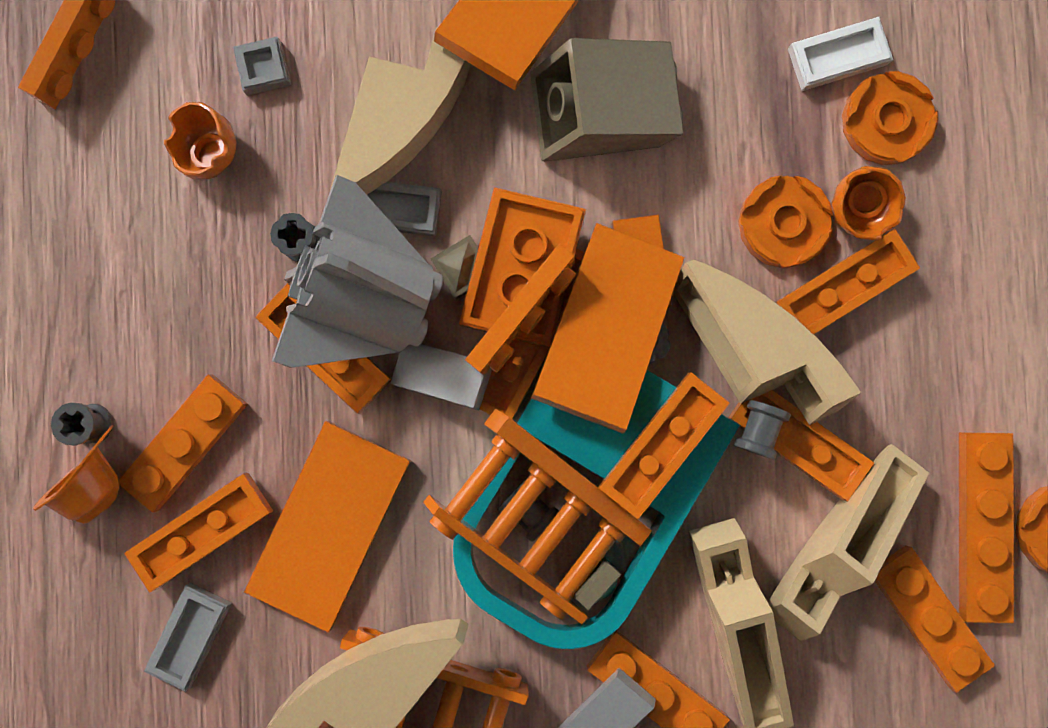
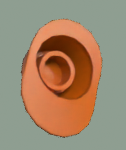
[33,425,119,524]

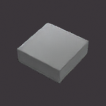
[233,36,291,96]

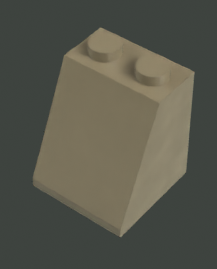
[530,38,684,161]

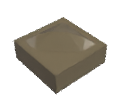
[431,235,478,300]
[575,557,621,610]

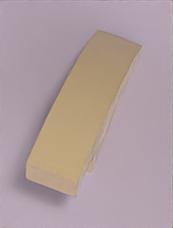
[330,27,471,195]
[673,260,862,425]
[768,444,929,641]
[689,518,794,728]
[266,619,469,728]

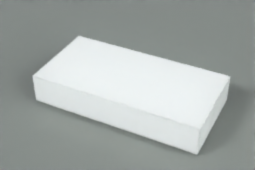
[788,17,893,91]

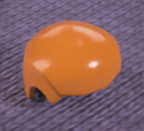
[164,102,237,179]
[831,166,906,240]

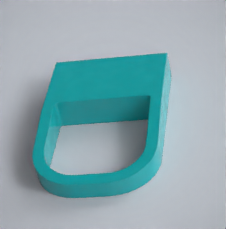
[453,370,740,649]

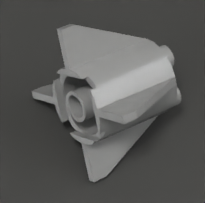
[272,175,443,368]

